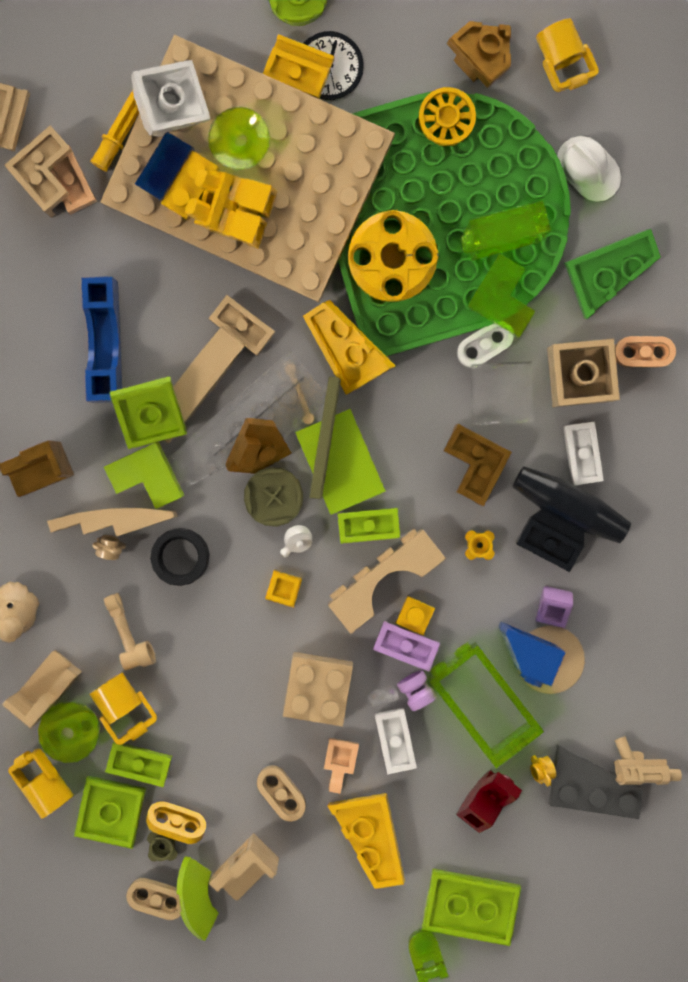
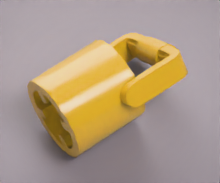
[535,18,599,92]
[89,672,157,745]
[8,748,74,819]

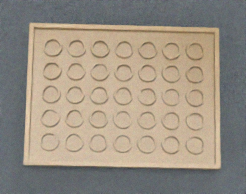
[100,35,395,303]

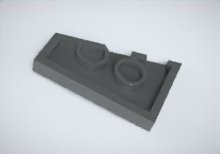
[549,744,644,819]

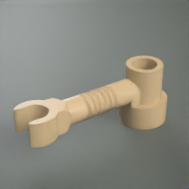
[104,593,156,671]

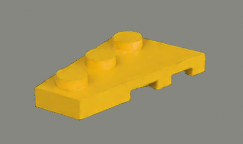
[303,300,395,395]
[327,793,405,889]

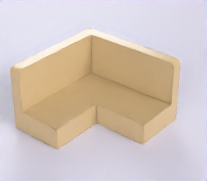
[4,125,73,218]
[2,650,82,729]
[209,833,279,901]

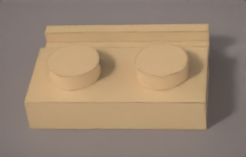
[0,83,30,152]

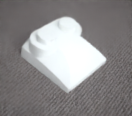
[131,60,211,137]

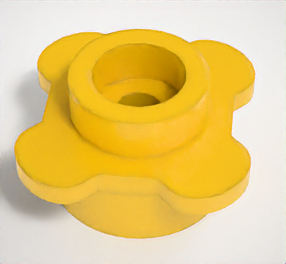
[465,530,495,560]
[530,755,556,787]

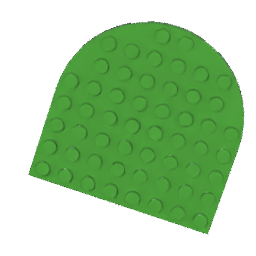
[338,91,571,357]

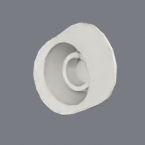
[557,136,621,202]

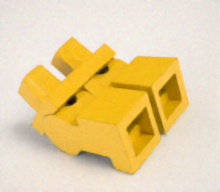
[185,170,277,249]

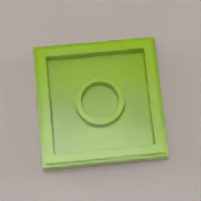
[110,376,187,449]
[74,776,146,849]

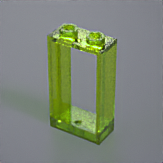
[428,642,544,769]

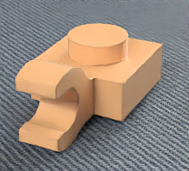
[324,737,359,794]

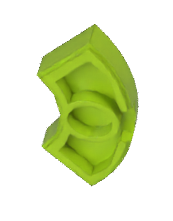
[177,856,219,941]

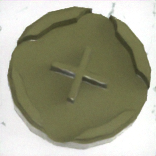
[244,467,304,527]

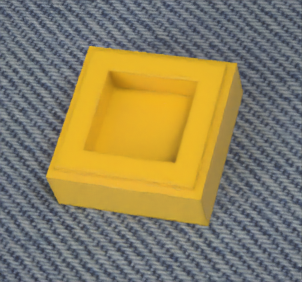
[265,570,303,608]

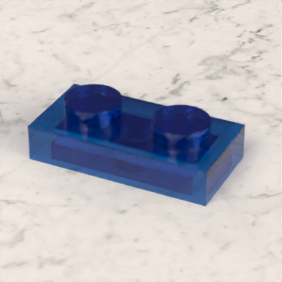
[135,132,195,201]

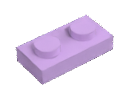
[373,621,440,671]

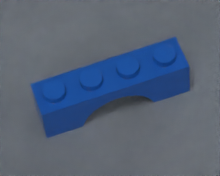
[81,277,122,403]

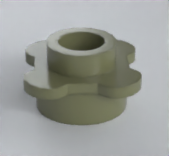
[147,832,178,862]

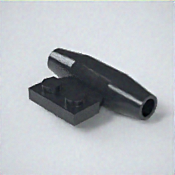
[512,466,631,572]

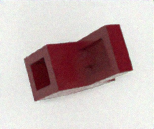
[456,770,522,833]

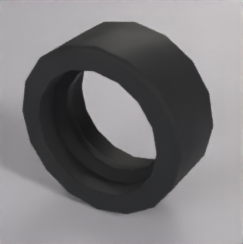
[150,528,210,586]

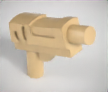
[614,736,682,785]

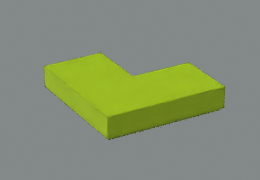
[103,442,185,509]

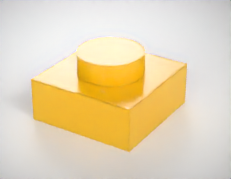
[395,595,435,636]

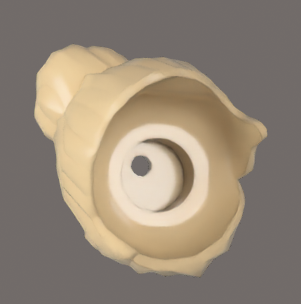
[0,581,40,643]

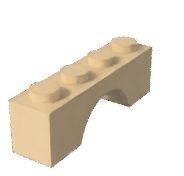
[328,529,446,634]

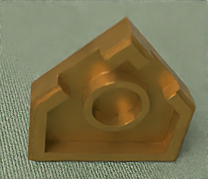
[446,21,511,88]
[225,417,292,474]

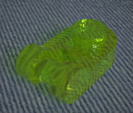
[408,929,449,982]

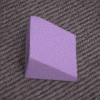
[536,586,573,628]

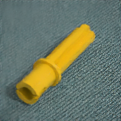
[90,90,139,172]

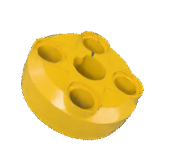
[348,210,439,302]

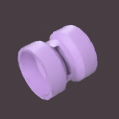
[397,670,437,711]

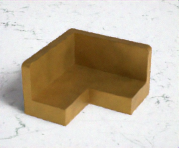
[443,424,512,506]
[0,440,74,497]

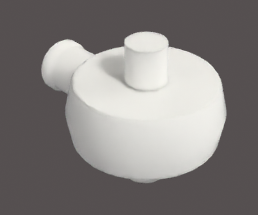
[280,525,312,557]

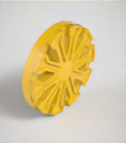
[419,87,476,146]

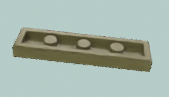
[309,376,341,499]

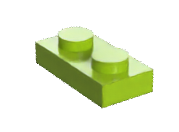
[337,508,400,544]
[105,742,172,787]

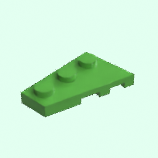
[564,229,661,319]

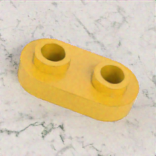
[146,801,206,844]

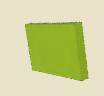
[295,409,386,515]
[421,868,521,946]

